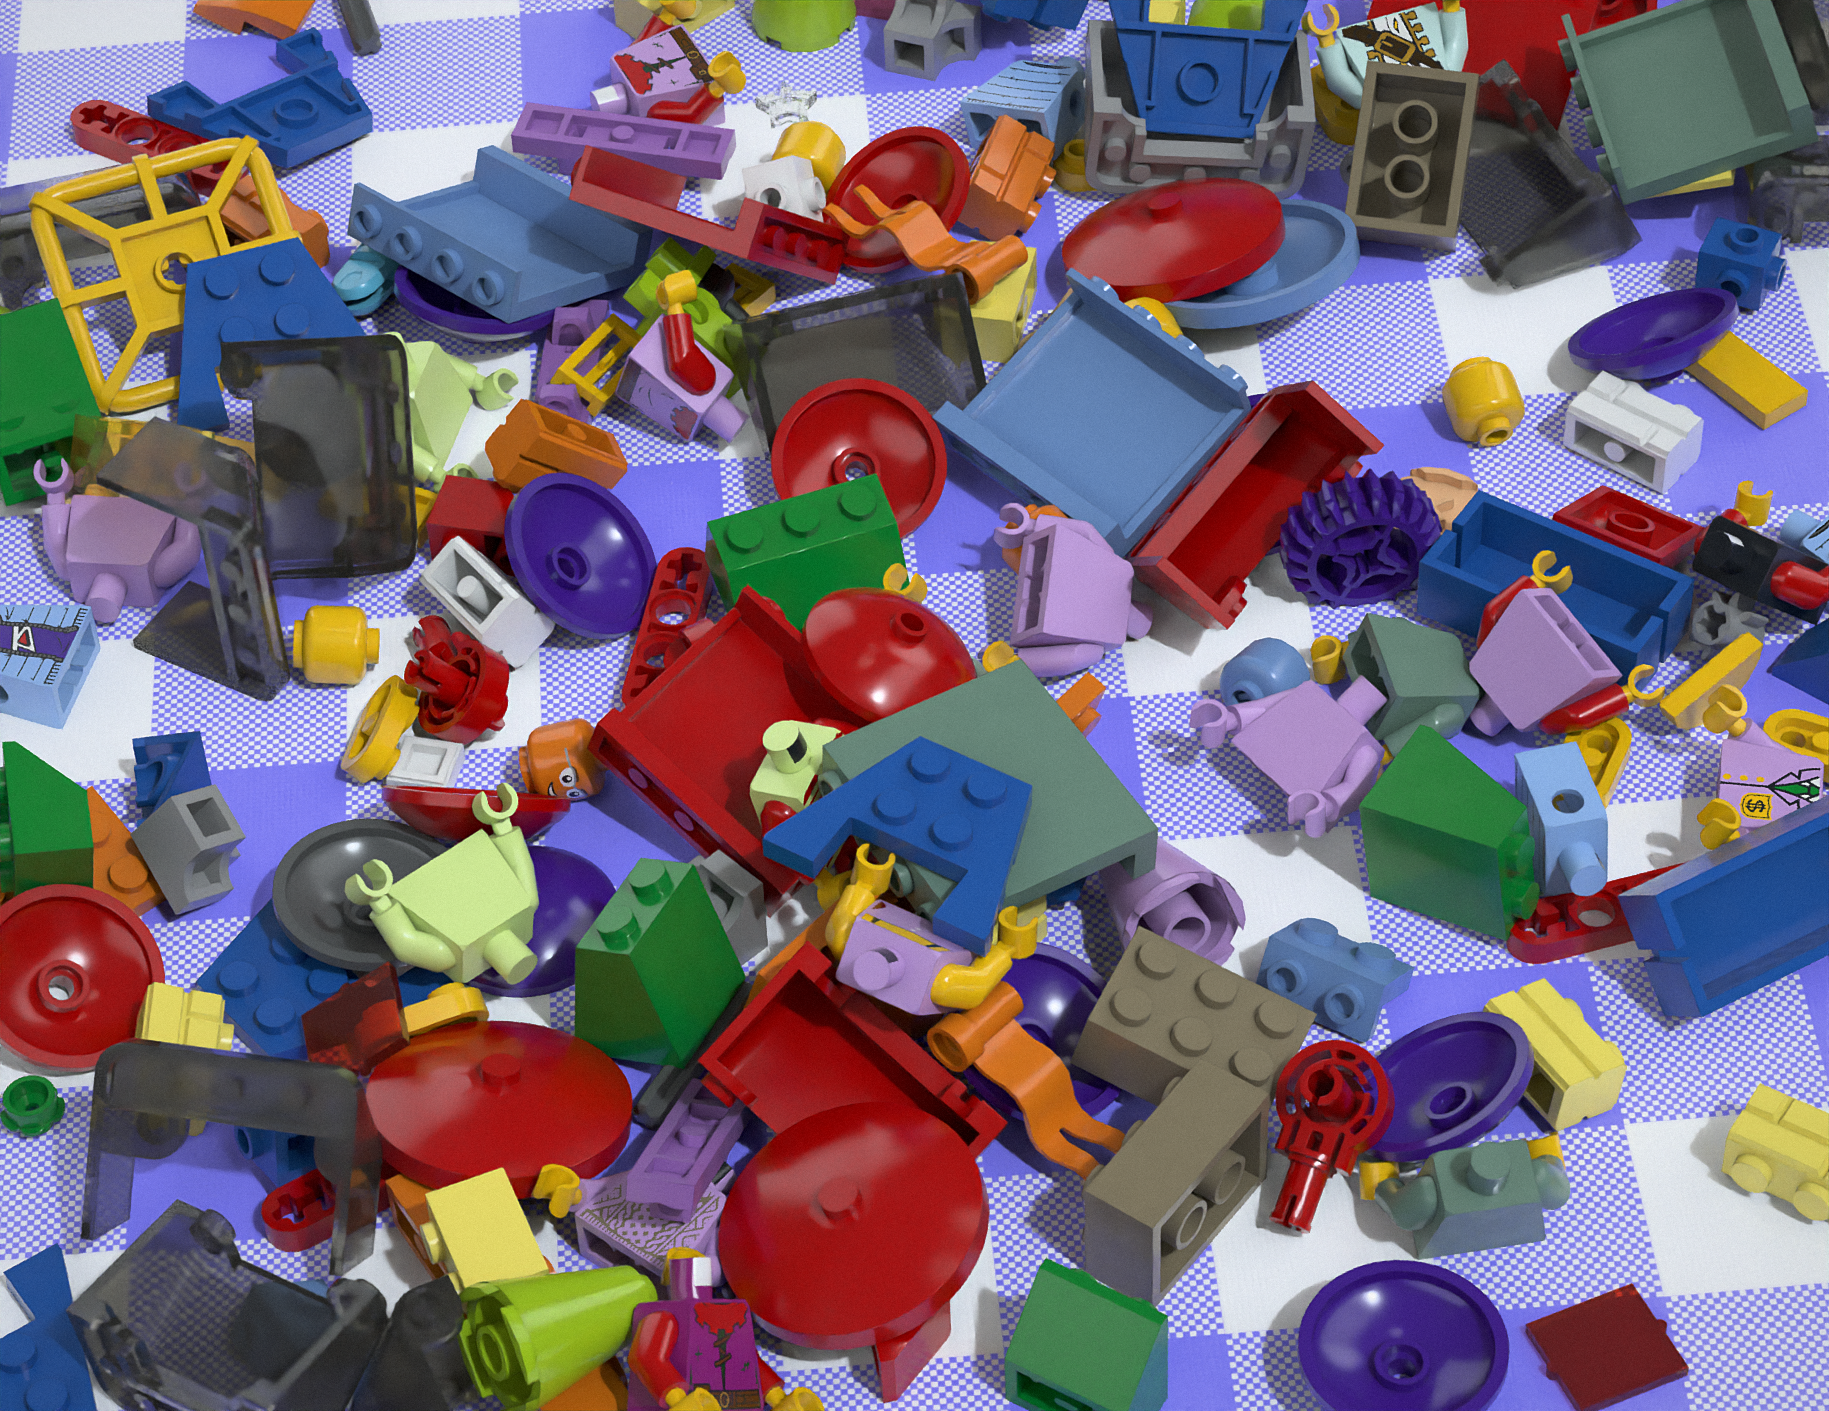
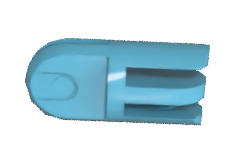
[331,243,400,316]

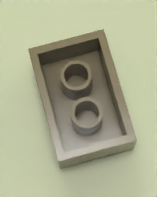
[1345,60,1479,252]
[1070,926,1317,1111]
[1081,1057,1269,1307]

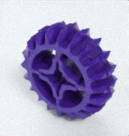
[1279,468,1442,609]

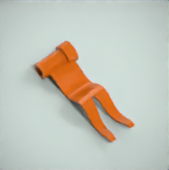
[822,184,1028,305]
[927,981,1125,1181]

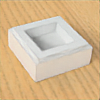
[386,735,466,788]

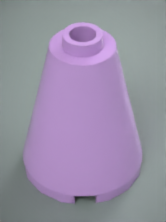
[1098,836,1246,966]

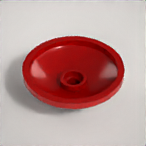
[822,126,970,274]
[771,378,947,540]
[801,587,977,723]
[381,785,571,846]
[0,884,165,1072]

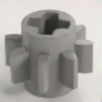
[1689,590,1768,662]

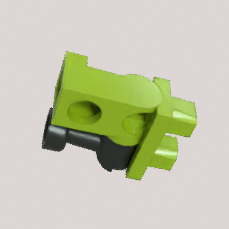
[623,237,781,399]

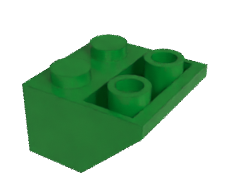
[0,741,94,897]
[1004,1258,1168,1411]

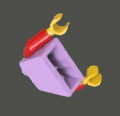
[1469,550,1665,737]

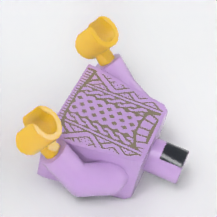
[532,1161,737,1301]

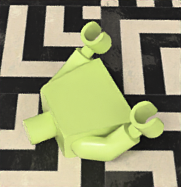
[362,332,519,494]
[345,783,539,984]

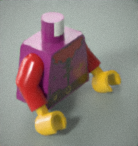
[627,1257,825,1411]

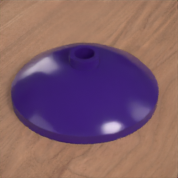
[393,264,555,344]
[1567,288,1739,383]
[504,473,657,639]
[464,845,616,998]
[947,942,1122,1121]
[1358,1012,1534,1163]
[1298,1260,1510,1411]

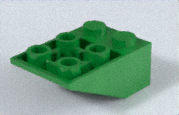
[0,297,118,507]

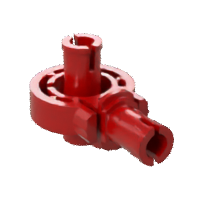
[404,615,510,745]
[1269,1040,1395,1234]

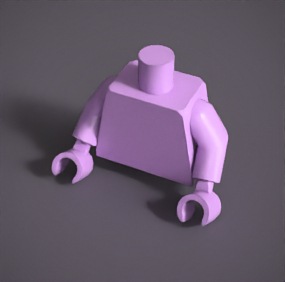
[33,458,218,623]
[977,503,1153,677]
[1189,675,1388,838]

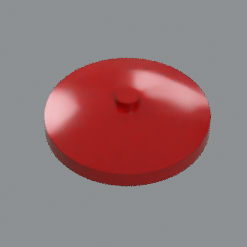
[1062,177,1286,304]
[365,1020,632,1199]
[718,1102,990,1350]

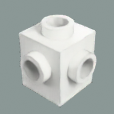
[741,155,826,223]

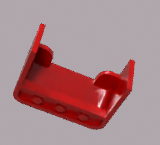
[1125,380,1384,630]

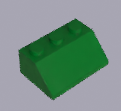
[705,473,910,633]

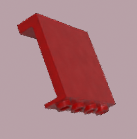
[569,145,851,285]
[587,585,872,918]

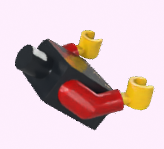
[1692,480,1829,625]

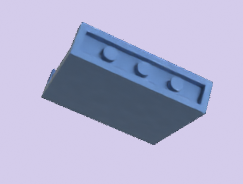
[347,145,653,324]
[932,267,1252,558]

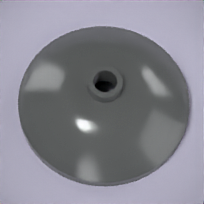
[272,818,448,971]

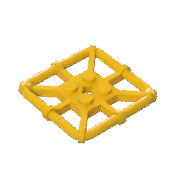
[28,135,324,415]

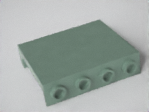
[1558,0,1819,206]
[818,659,1158,923]

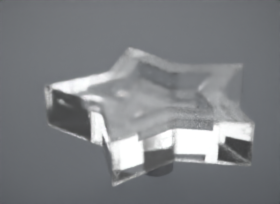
[755,80,817,129]

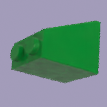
[1359,724,1540,941]
[574,858,746,1069]

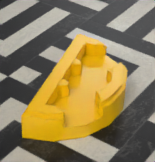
[1659,632,1763,730]

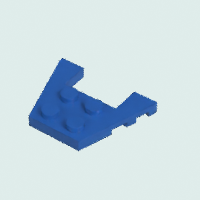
[1108,0,1309,140]
[147,27,373,169]
[177,237,377,442]
[762,736,1032,957]
[196,898,454,1072]
[0,1243,98,1411]

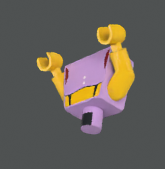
[825,843,1038,1016]

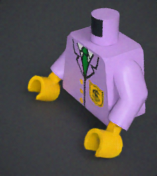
[1696,684,1827,850]

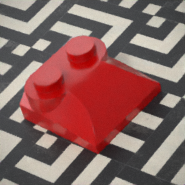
[1552,485,1705,569]

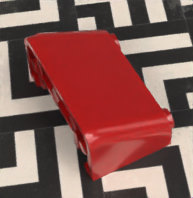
[698,940,1008,1161]

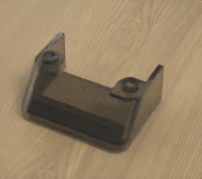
[96,416,290,702]
[80,1038,383,1277]

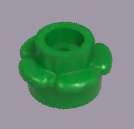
[0,1075,66,1136]

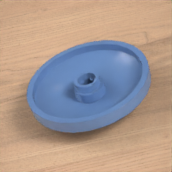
[1163,199,1360,329]

